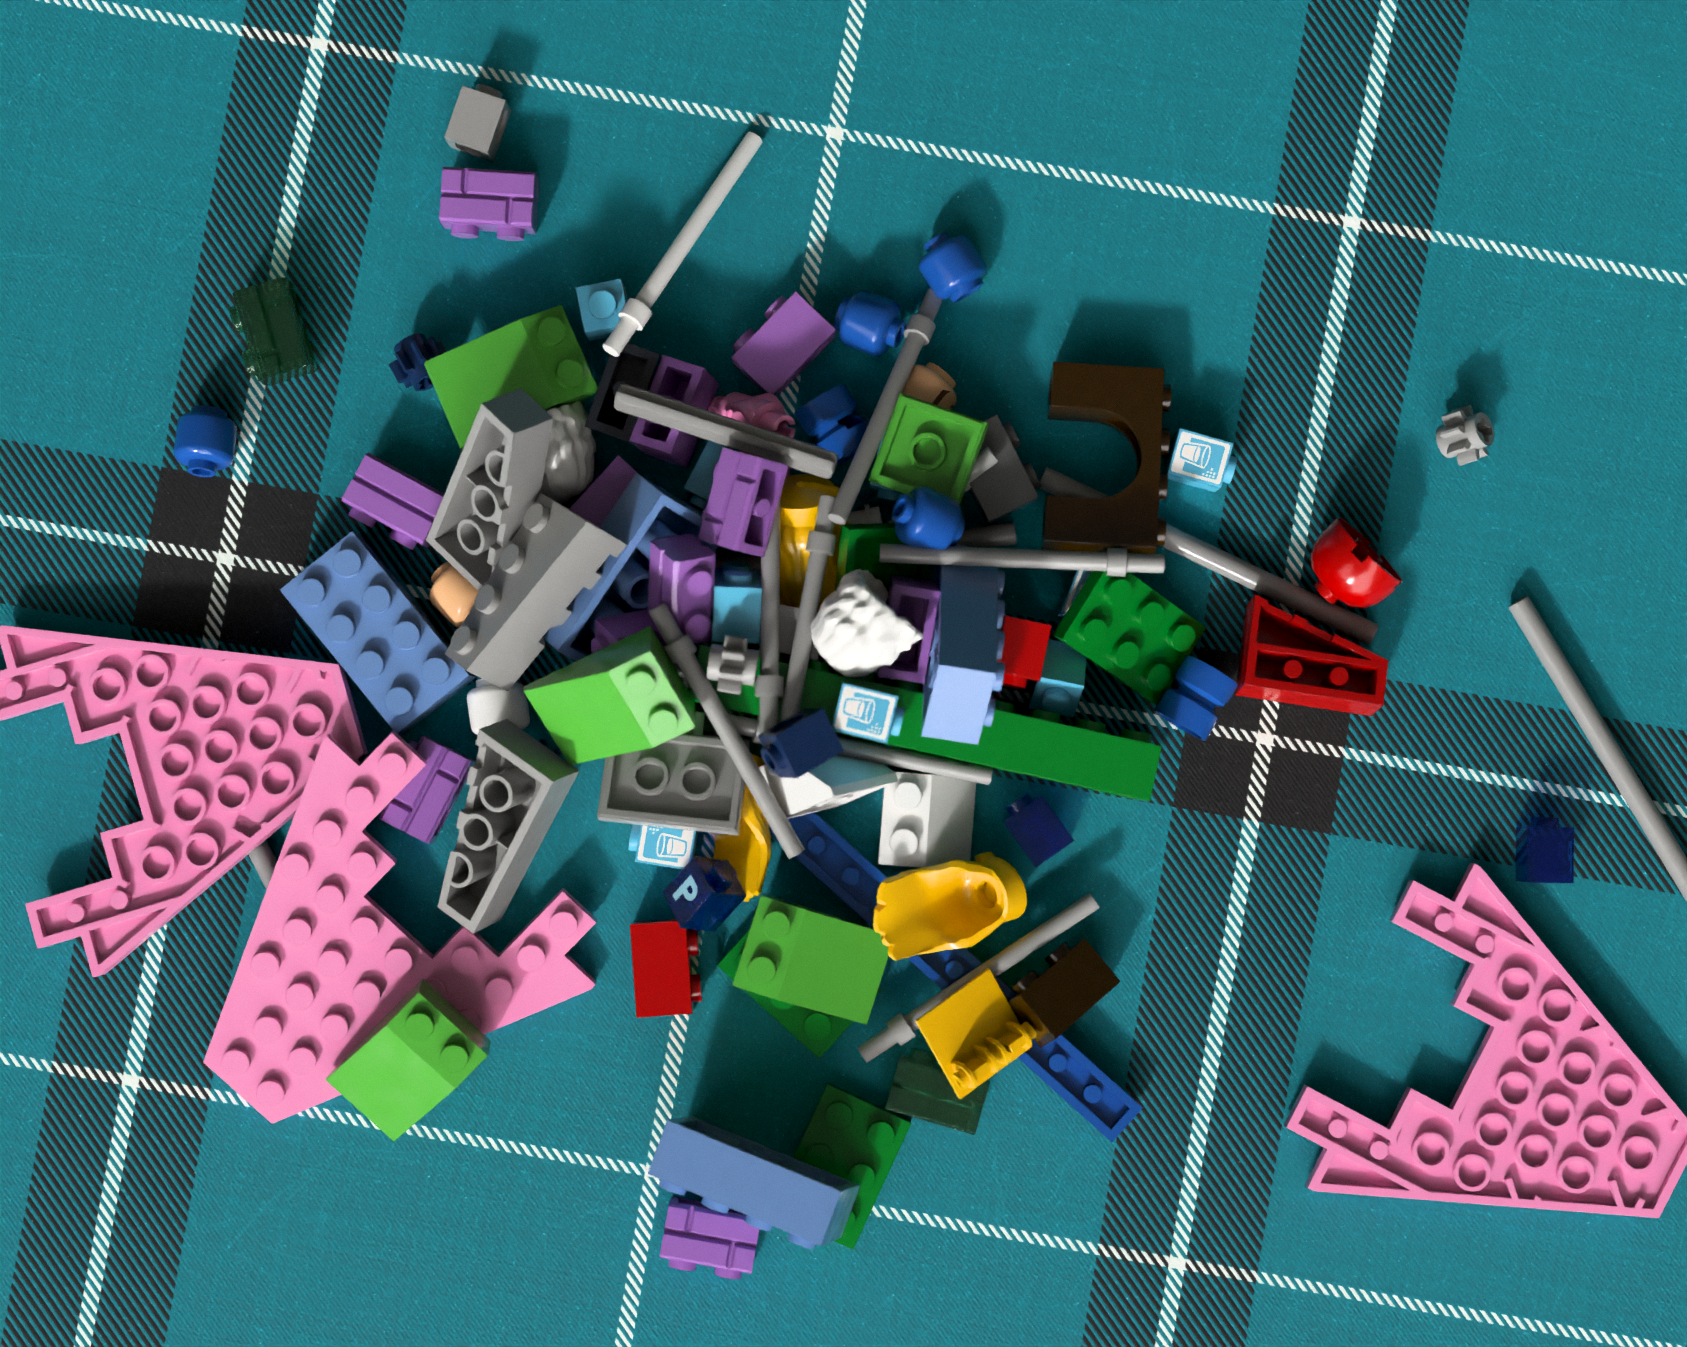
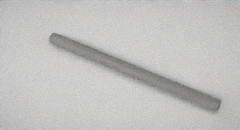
[1040,467,1379,645]
[1508,595,1687,902]

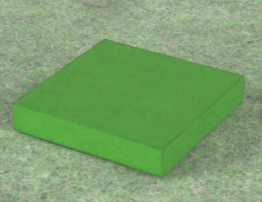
[868,393,989,505]

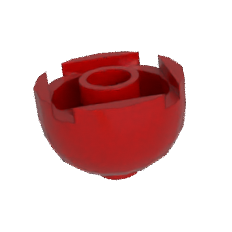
[1311,518,1403,608]

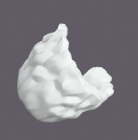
[541,401,596,504]
[811,569,924,678]

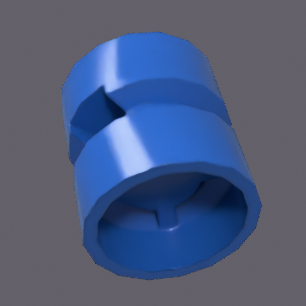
[794,384,869,466]
[1153,655,1238,741]

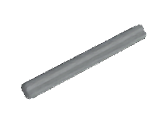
[614,384,838,479]

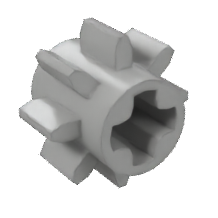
[1436,405,1494,466]
[706,635,759,695]

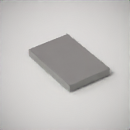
[597,733,751,836]

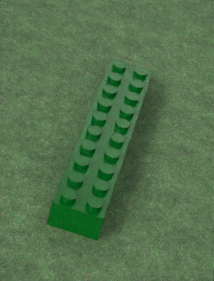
[689,642,1162,801]

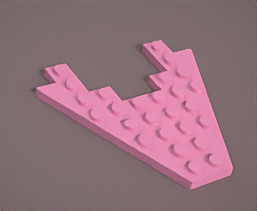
[0,625,368,977]
[203,730,597,1124]
[1283,863,1687,1218]

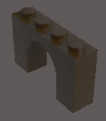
[1041,362,1172,554]

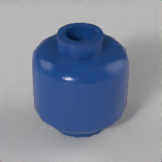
[918,232,987,303]
[834,290,906,357]
[174,405,237,477]
[892,486,965,550]

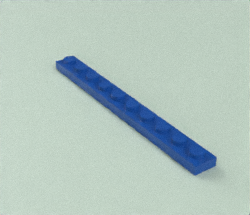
[769,813,1143,1142]

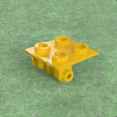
[915,968,1036,1099]

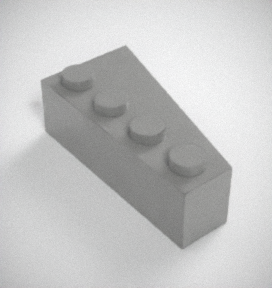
[426,388,553,591]
[445,493,627,692]
[437,719,580,934]

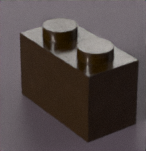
[1008,938,1121,1048]

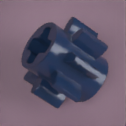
[389,333,446,391]

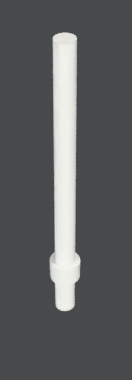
[603,132,763,357]

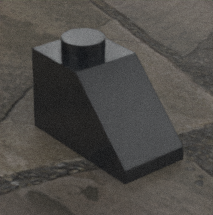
[585,343,661,442]

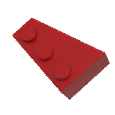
[1235,594,1388,716]

